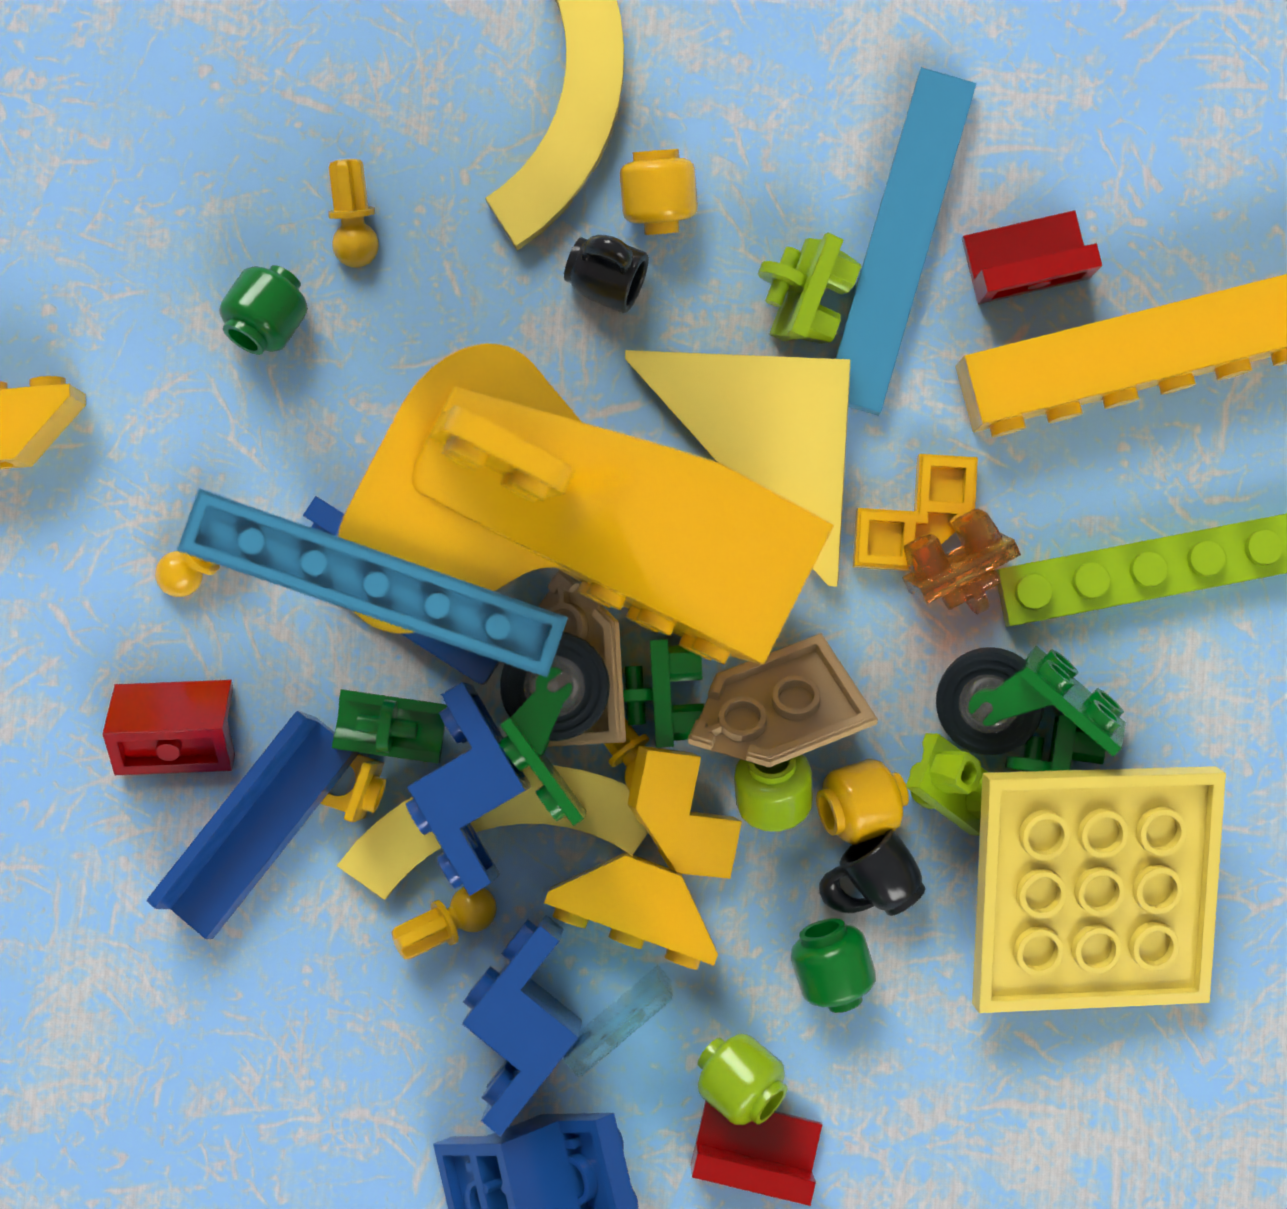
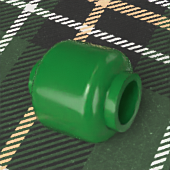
[219,265,308,355]
[791,918,876,1013]

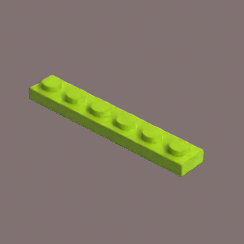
[994,513,1287,627]

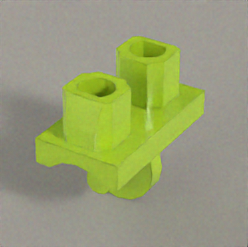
[757,232,861,344]
[905,733,989,836]

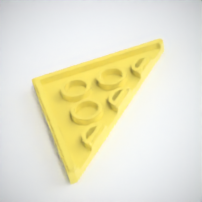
[625,350,851,587]

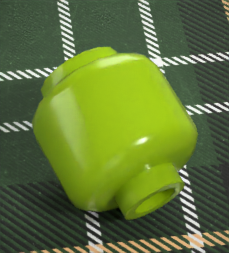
[734,754,813,832]
[697,1034,788,1125]

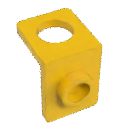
[320,754,386,823]

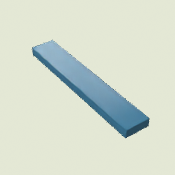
[835,67,977,416]
[177,488,568,677]

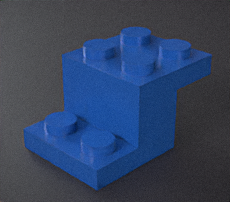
[406,682,532,896]
[462,915,582,1136]
[433,1113,638,1209]

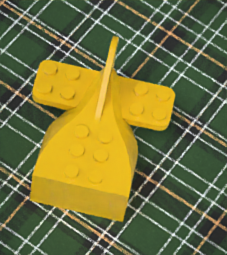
[337,343,834,665]

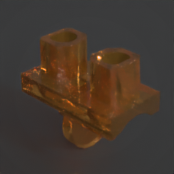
[902,509,1021,614]

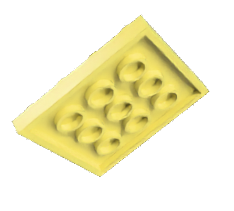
[972,766,1226,1013]

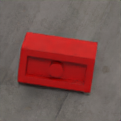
[961,210,1102,305]
[102,680,235,776]
[690,1100,823,1206]

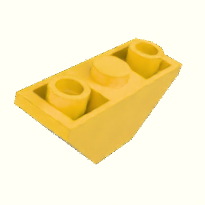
[0,376,86,469]
[544,852,718,970]

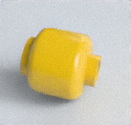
[620,149,698,235]
[816,759,909,845]

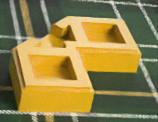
[853,454,978,571]
[627,746,742,879]

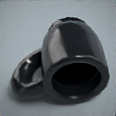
[564,235,649,313]
[819,829,926,916]

